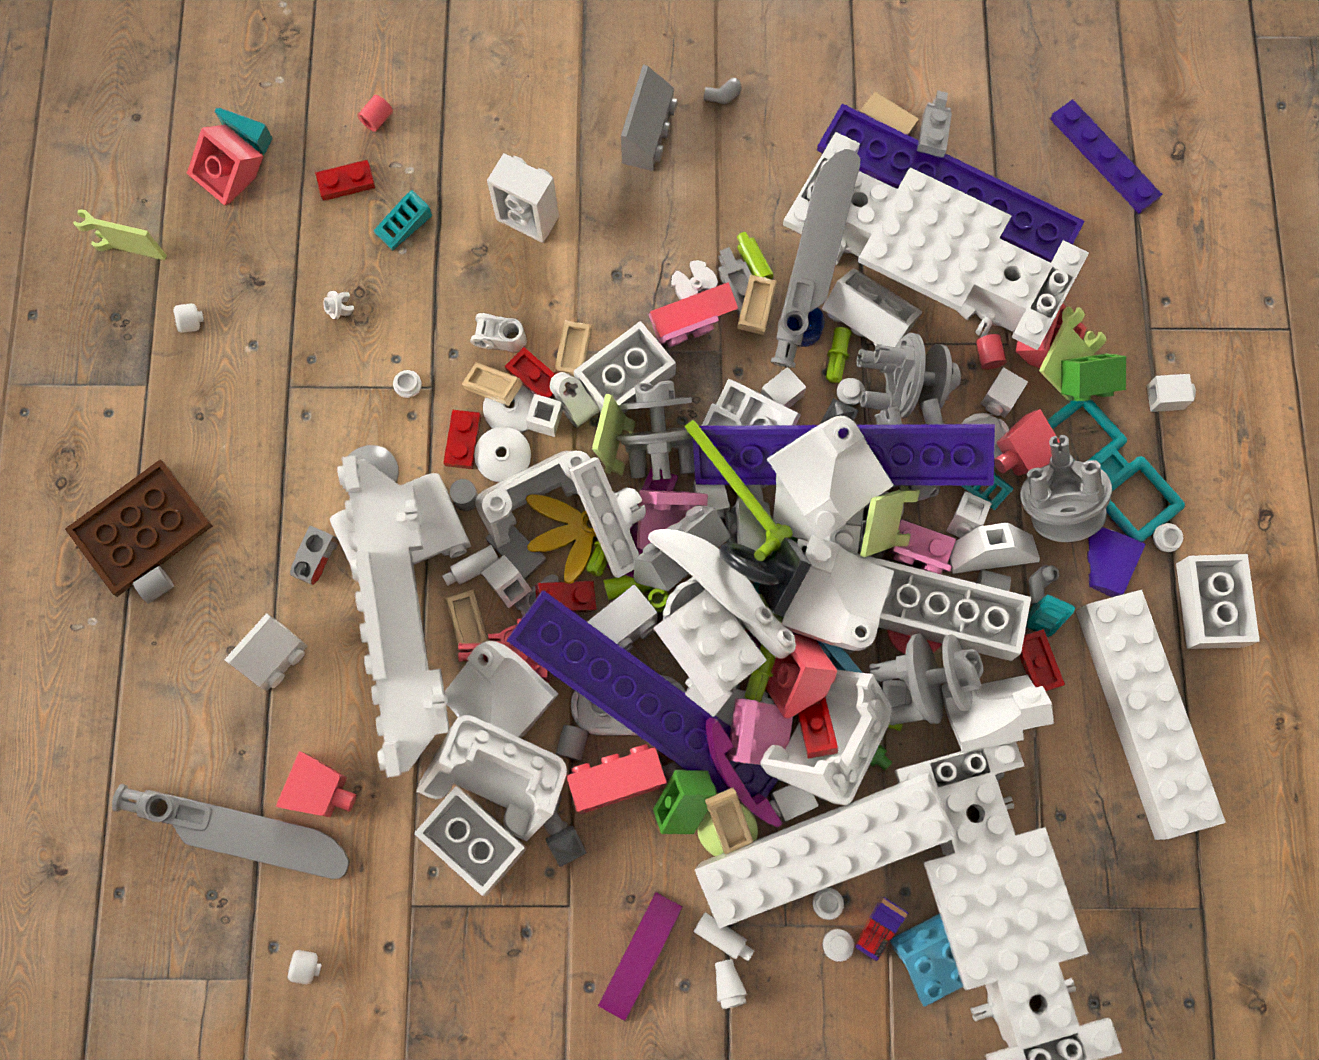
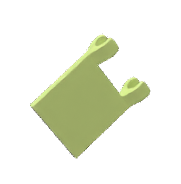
[73,210,167,260]
[1039,307,1106,401]
[592,394,635,476]
[860,485,920,557]

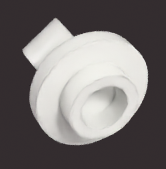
[324,291,354,319]

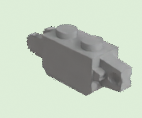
[725,485,773,582]

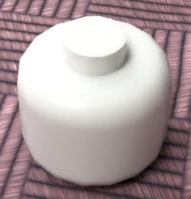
[174,304,204,333]
[288,950,321,984]

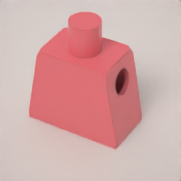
[994,409,1060,476]
[276,751,357,817]

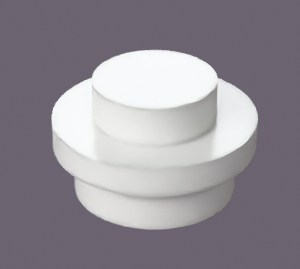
[393,370,422,398]
[837,378,865,406]
[1153,523,1183,552]
[813,888,844,920]
[823,929,854,961]

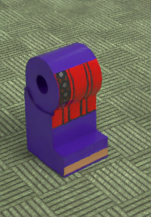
[855,897,908,961]

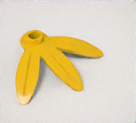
[526,494,597,584]

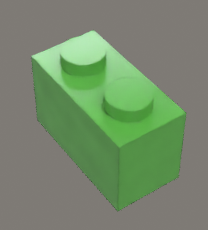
[1061,353,1126,401]
[653,770,717,834]

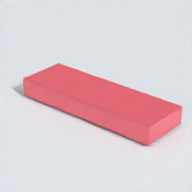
[650,282,738,339]

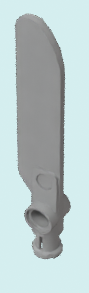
[771,149,860,368]
[112,784,350,879]

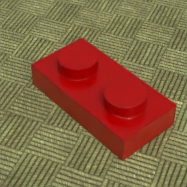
[315,160,376,201]
[505,347,555,399]
[443,409,481,469]
[535,581,597,613]
[1019,629,1065,692]
[797,697,838,759]

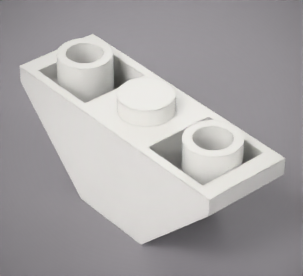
[949,523,1040,574]

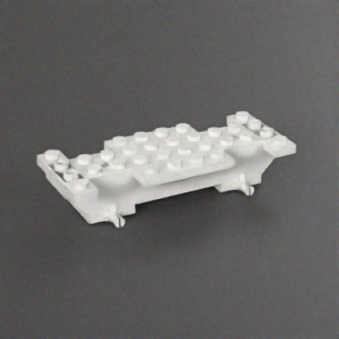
[783,132,1089,350]
[337,456,449,777]
[895,742,1122,1060]

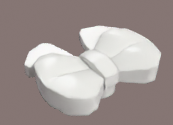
[671,260,718,300]

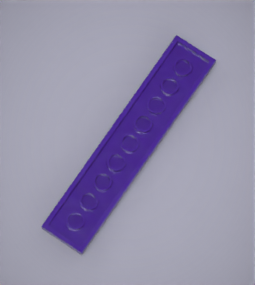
[817,104,1085,263]
[692,424,995,486]
[506,590,778,815]

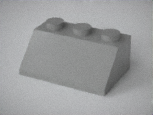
[621,65,678,171]
[634,506,731,591]

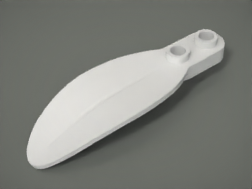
[648,529,796,659]

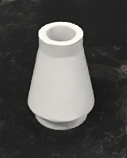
[715,959,748,1009]

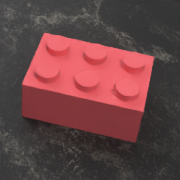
[566,744,666,815]

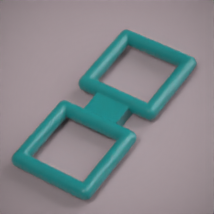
[1047,399,1185,542]

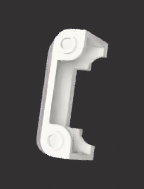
[475,451,590,548]
[330,473,472,585]
[760,670,892,805]
[416,715,567,841]

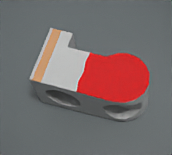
[290,525,339,585]

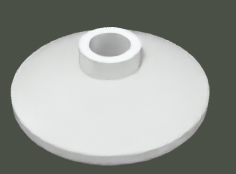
[483,385,534,433]
[474,427,531,483]

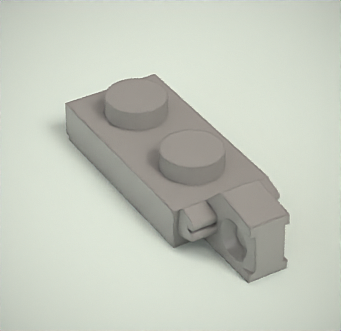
[917,90,952,157]
[718,247,751,318]

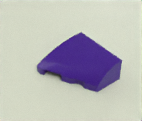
[1087,527,1146,597]

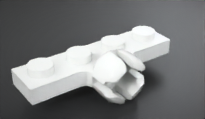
[569,457,646,578]

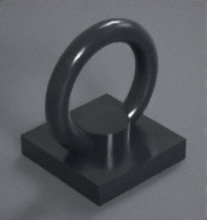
[719,537,812,617]

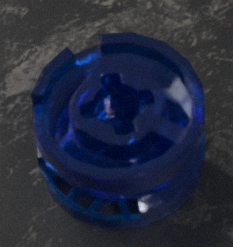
[787,307,825,347]

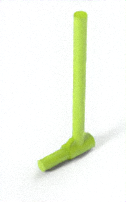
[685,419,793,561]

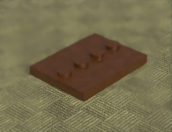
[65,459,213,597]

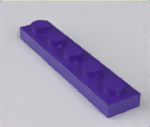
[1050,99,1163,214]

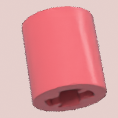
[357,95,393,132]
[976,334,1007,370]

